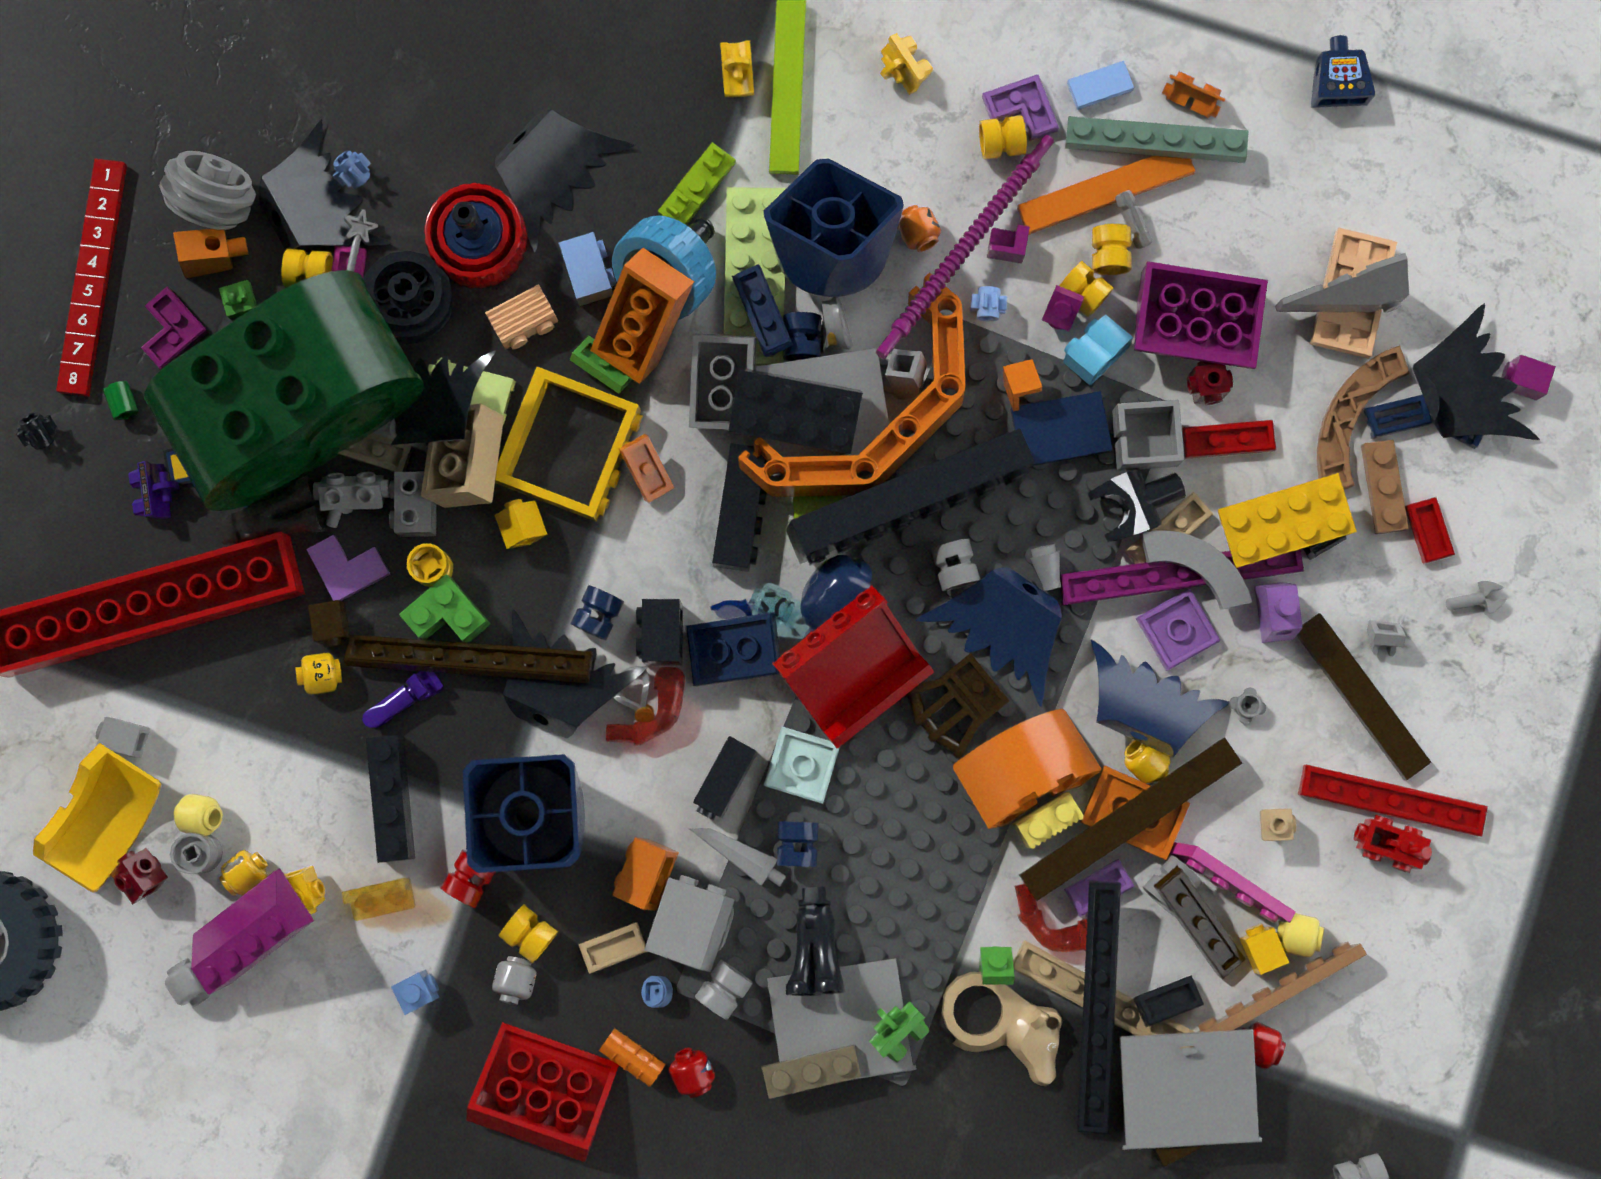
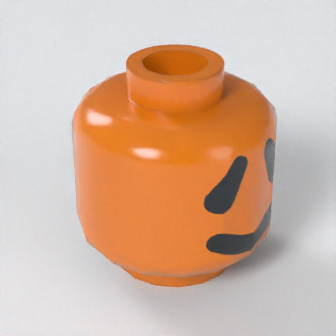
[897,205,941,252]

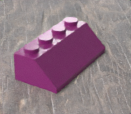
[191,868,314,995]

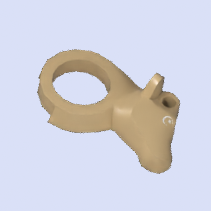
[942,972,1062,1086]

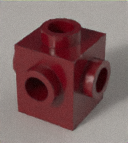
[1187,361,1233,405]
[111,848,168,904]

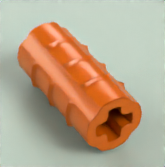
[599,1028,666,1087]

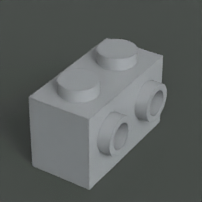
[389,471,436,537]

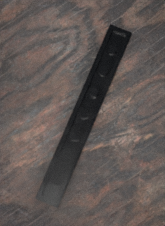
[1077,880,1121,1134]

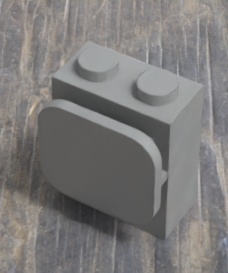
[644,875,735,972]

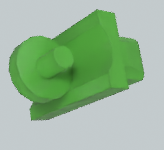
[869,1001,929,1062]

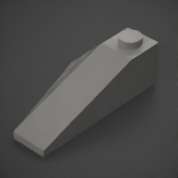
[1275,253,1409,313]

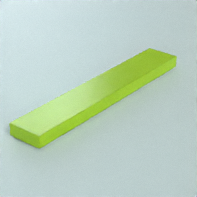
[769,0,806,175]

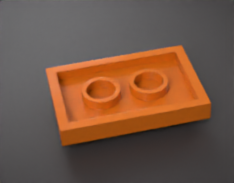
[1079,766,1190,860]

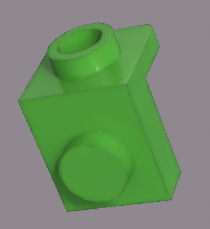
[979,946,1015,985]

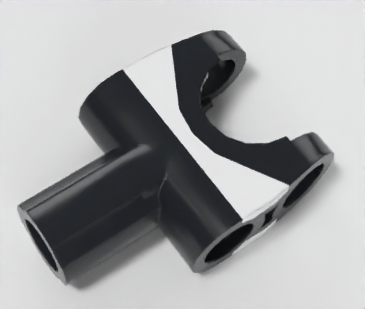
[1087,468,1186,542]

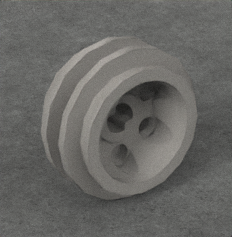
[159,151,256,230]

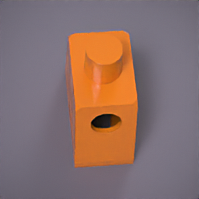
[173,229,249,279]

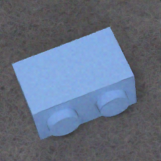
[559,232,616,306]

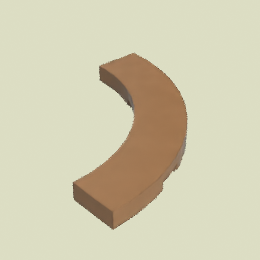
[1317,345,1410,490]

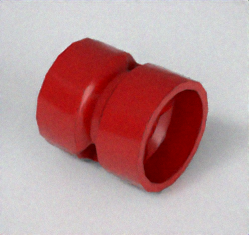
[440,850,496,908]

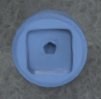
[642,976,673,1008]

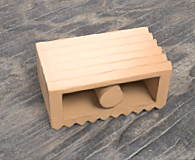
[485,284,558,349]

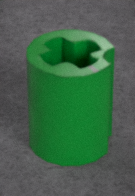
[103,381,139,420]

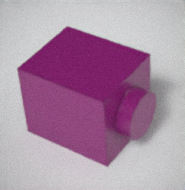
[1502,355,1556,401]

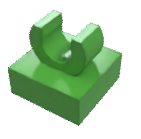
[219,280,257,319]

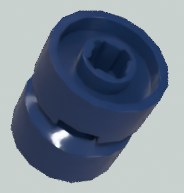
[783,312,821,361]
[570,585,624,641]
[777,821,818,867]

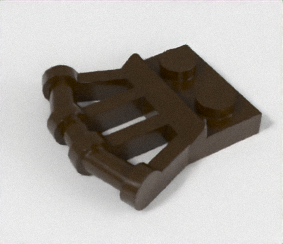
[905,653,1010,760]

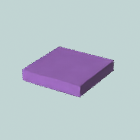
[1136,588,1221,671]

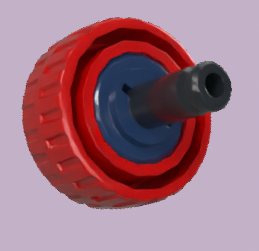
[424,183,528,288]

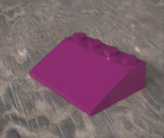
[1134,261,1268,369]

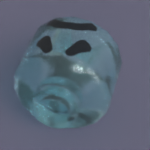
[749,582,796,627]

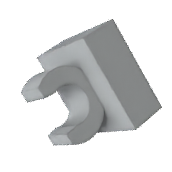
[1367,620,1406,656]

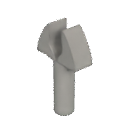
[1446,581,1507,615]

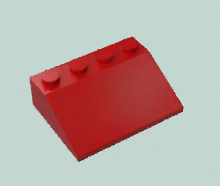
[466,1022,619,1162]

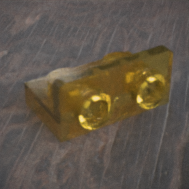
[341,877,416,921]

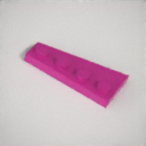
[1169,842,1296,923]

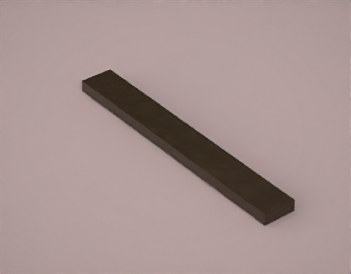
[344,635,594,683]
[1019,737,1243,901]

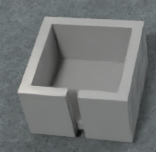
[1112,400,1184,471]

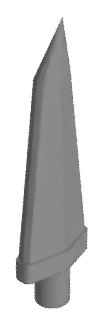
[690,828,786,887]

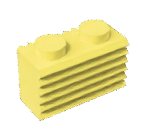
[1012,792,1084,849]

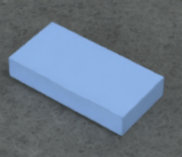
[1067,61,1134,110]

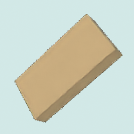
[579,922,648,974]

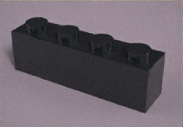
[712,443,767,572]
[366,735,415,863]

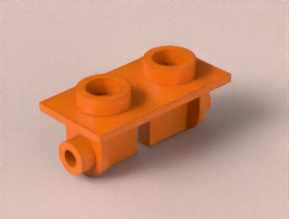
[1161,71,1225,118]

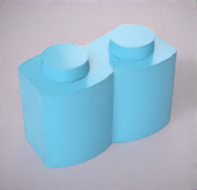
[1063,315,1133,385]

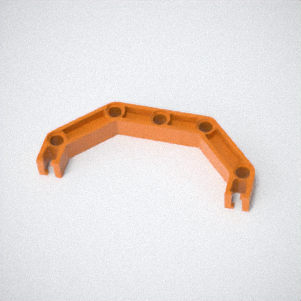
[738,272,965,497]

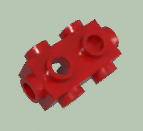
[1353,815,1432,873]

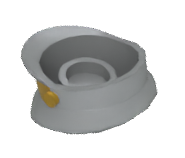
[821,297,852,353]

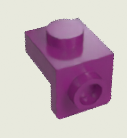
[1042,285,1085,332]

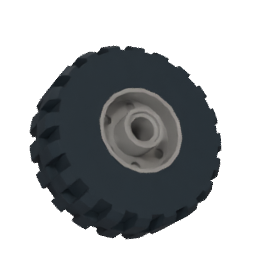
[0,871,63,1011]

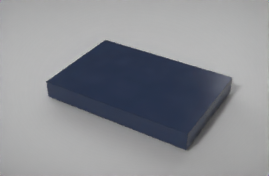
[1010,391,1113,466]
[686,612,780,687]

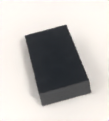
[1133,975,1204,1028]

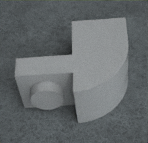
[879,349,927,399]

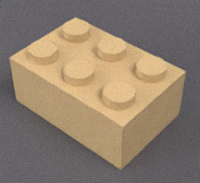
[421,403,504,508]

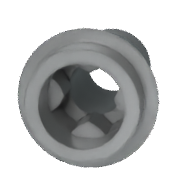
[1030,544,1061,591]

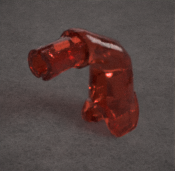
[606,667,686,746]
[1014,884,1087,952]

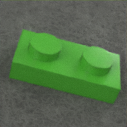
[570,336,632,394]

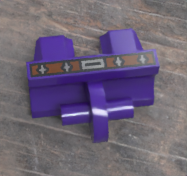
[128,461,180,519]

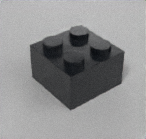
[636,599,683,666]

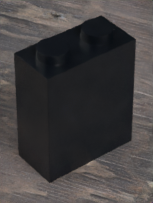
[693,736,758,820]

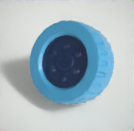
[612,216,716,320]

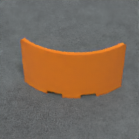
[953,709,1102,829]

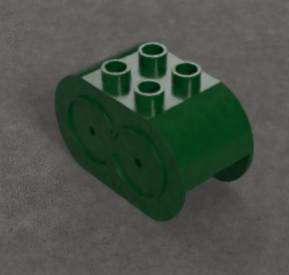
[144,270,424,511]

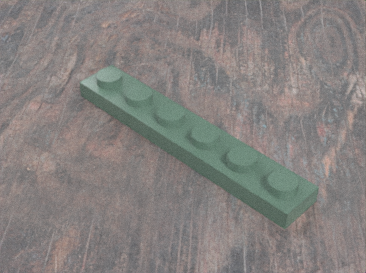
[1065,116,1249,163]

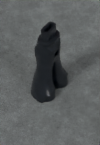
[786,886,845,996]

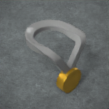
[613,666,655,723]

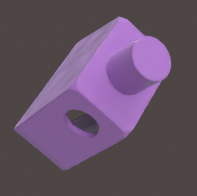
[1254,582,1302,643]

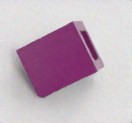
[987,225,1030,264]

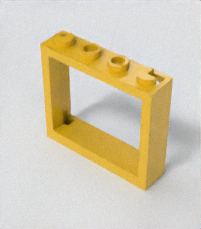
[495,367,643,522]

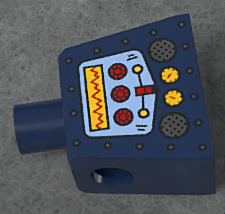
[1311,35,1375,108]

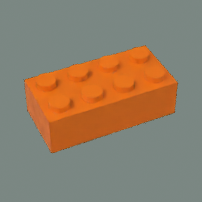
[590,248,694,384]

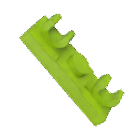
[658,142,736,225]

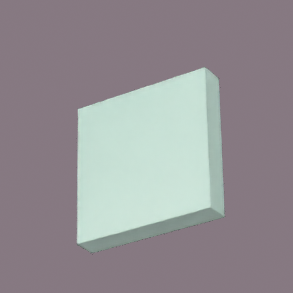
[764,727,840,804]

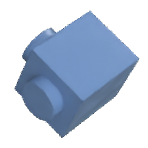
[391,970,440,1015]

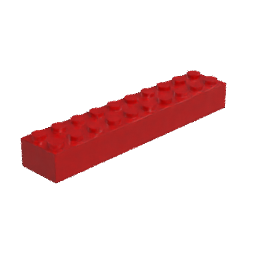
[0,532,305,678]

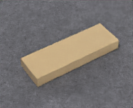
[1124,491,1213,564]

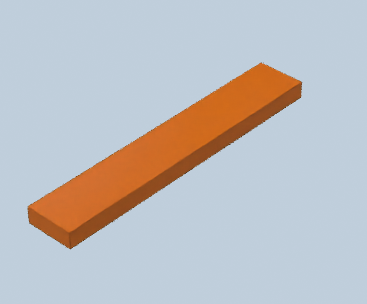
[1017,156,1195,234]

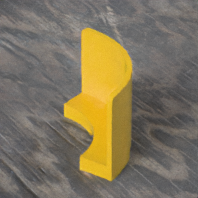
[33,743,161,893]

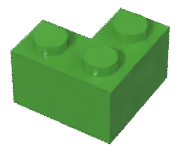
[399,574,491,643]

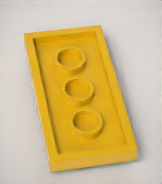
[1217,473,1357,568]

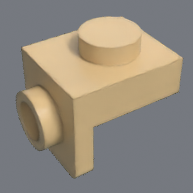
[1260,808,1296,841]

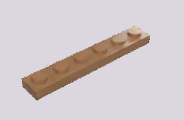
[1198,941,1367,1032]

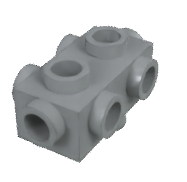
[313,472,390,528]

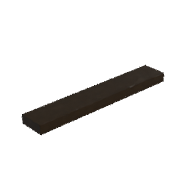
[1297,613,1432,781]

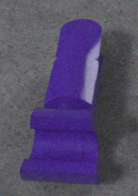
[362,671,444,728]

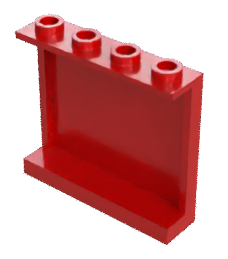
[772,586,934,749]

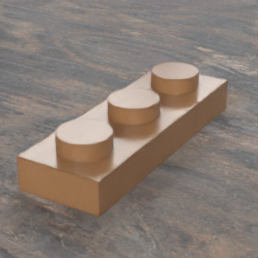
[1361,440,1409,534]

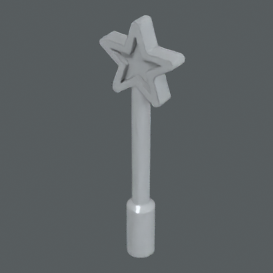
[343,209,378,271]

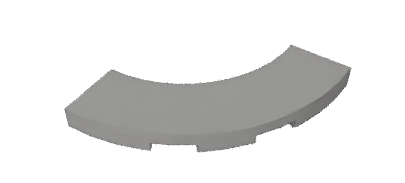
[1140,530,1252,610]

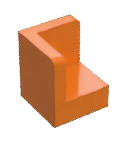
[1003,359,1042,412]

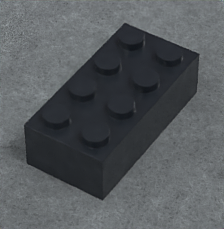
[728,367,863,454]

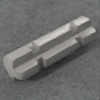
[1115,190,1152,249]

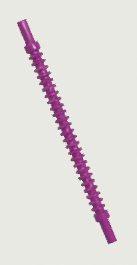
[876,135,1054,359]

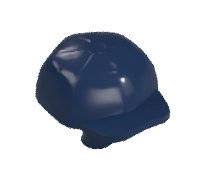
[800,555,872,640]

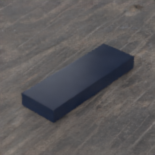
[732,264,794,358]

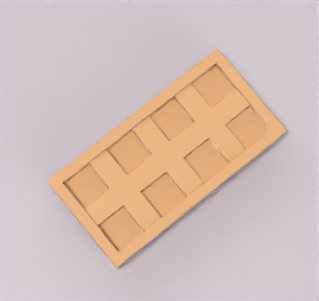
[1310,228,1397,359]

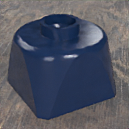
[764,158,904,297]
[463,754,585,873]

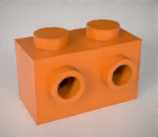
[612,837,679,911]

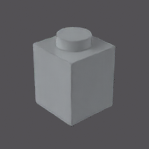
[96,717,150,757]

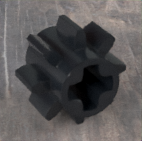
[16,412,57,450]

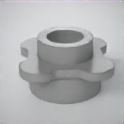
[1229,687,1266,724]

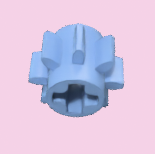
[970,286,1007,321]

